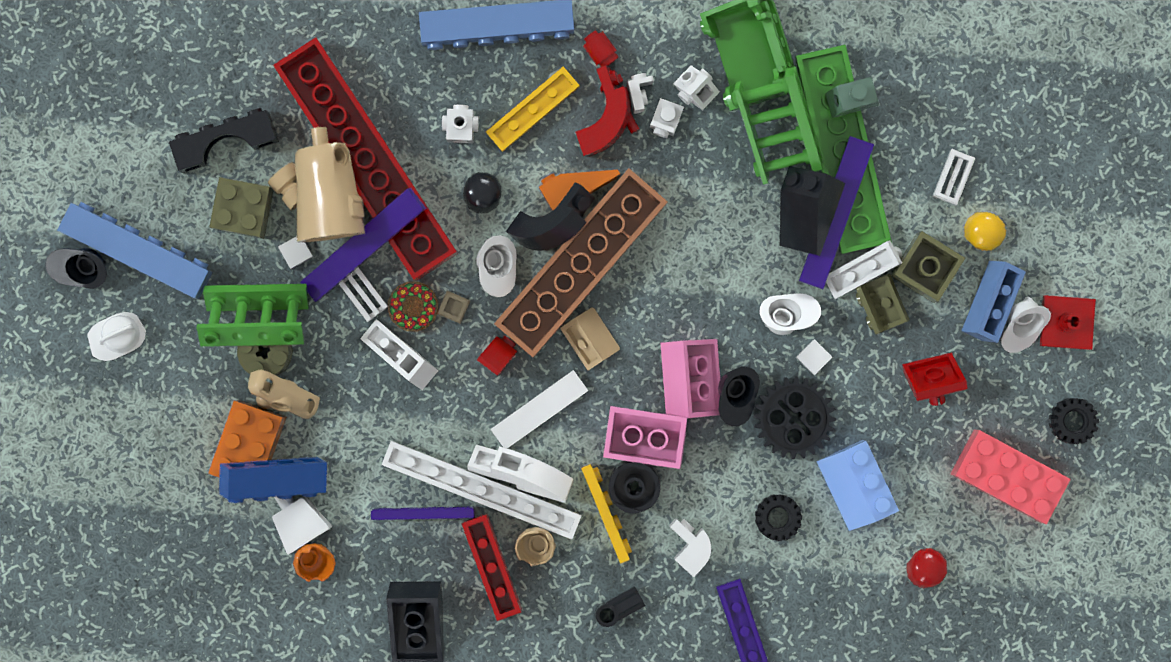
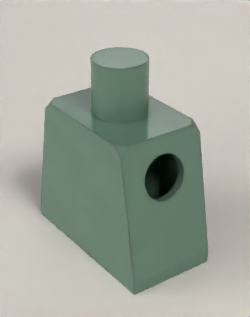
[825,77,879,118]

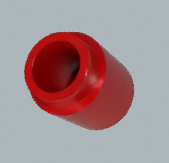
[583,30,619,67]

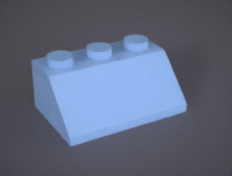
[816,440,899,531]

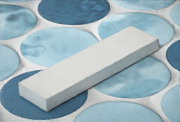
[491,370,588,448]

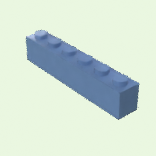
[419,0,574,50]
[57,202,213,299]

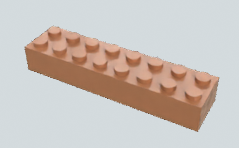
[494,168,668,358]

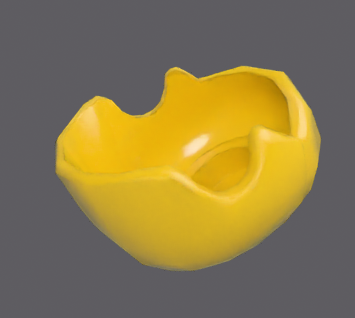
[964,212,1006,251]

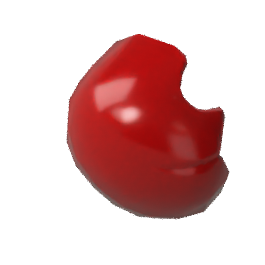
[906,548,947,589]

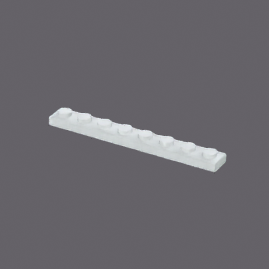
[382,441,582,539]

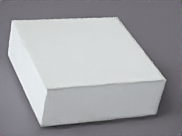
[278,236,314,269]
[796,339,832,375]

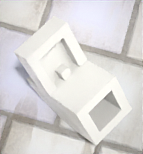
[669,518,711,577]

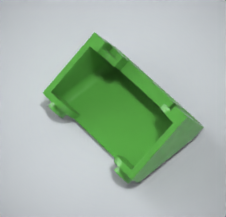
[700,0,795,111]

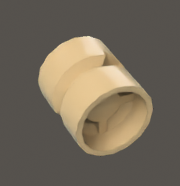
[268,162,297,211]

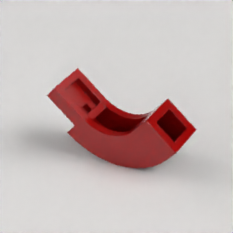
[575,66,631,157]

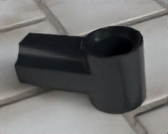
[594,586,645,627]

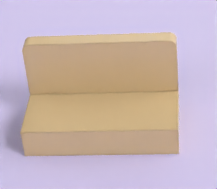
[560,307,620,370]

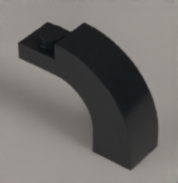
[505,182,595,251]

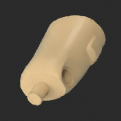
[295,127,365,243]

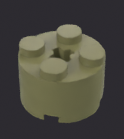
[237,345,293,376]

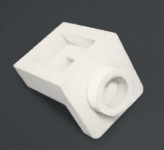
[627,73,654,114]
[650,98,684,138]

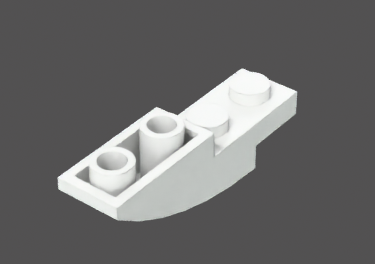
[467,445,573,503]

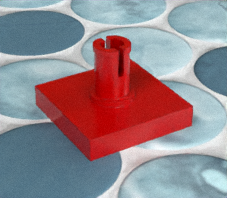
[1040,295,1096,350]
[902,352,967,406]

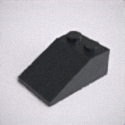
[779,166,845,256]
[386,581,444,662]

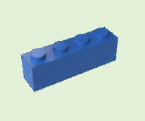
[219,457,327,503]

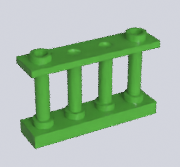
[731,66,824,185]
[196,284,309,347]

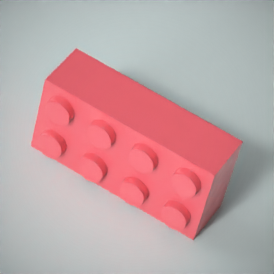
[950,430,1071,525]

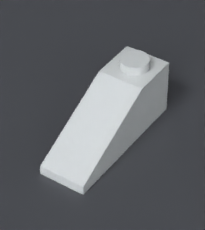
[360,319,438,390]

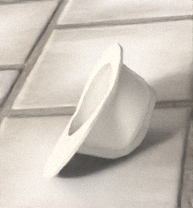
[476,235,517,297]
[760,293,821,335]
[1001,297,1051,353]
[87,312,146,361]

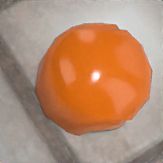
[293,543,336,582]

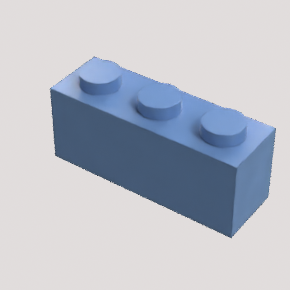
[962,261,1026,343]

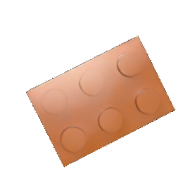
[208,400,287,477]

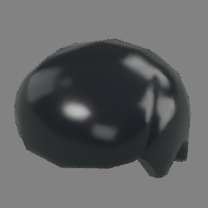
[463,172,502,214]

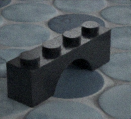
[169,108,279,173]

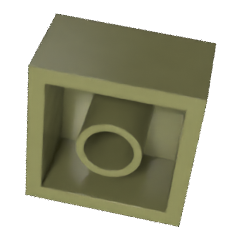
[209,177,274,239]
[891,231,965,303]

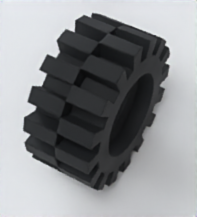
[1049,398,1099,444]
[755,494,802,541]

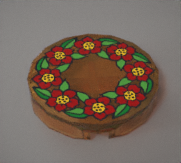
[388,281,439,332]

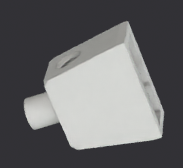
[272,496,332,555]

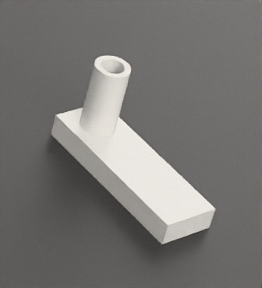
[826,241,902,299]

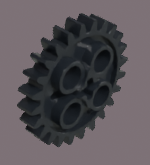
[753,376,837,459]

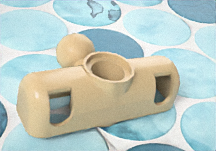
[248,370,320,419]

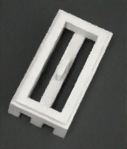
[932,149,975,206]
[339,267,388,322]

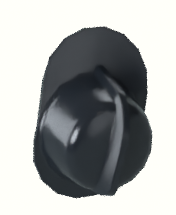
[45,248,107,289]
[718,366,760,427]

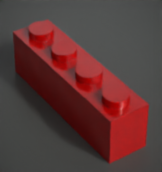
[462,513,522,621]

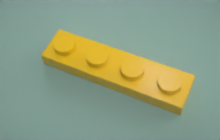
[486,66,580,152]
[581,463,632,564]

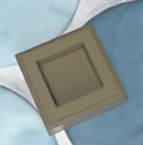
[437,291,471,324]

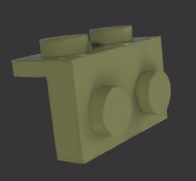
[856,273,910,335]

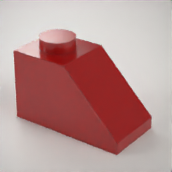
[477,335,518,376]

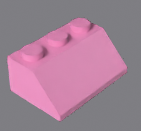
[660,339,720,418]
[603,406,687,469]

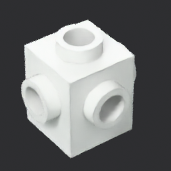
[674,66,720,110]
[442,105,479,143]

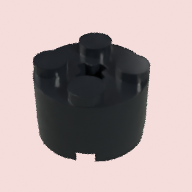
[609,460,661,514]

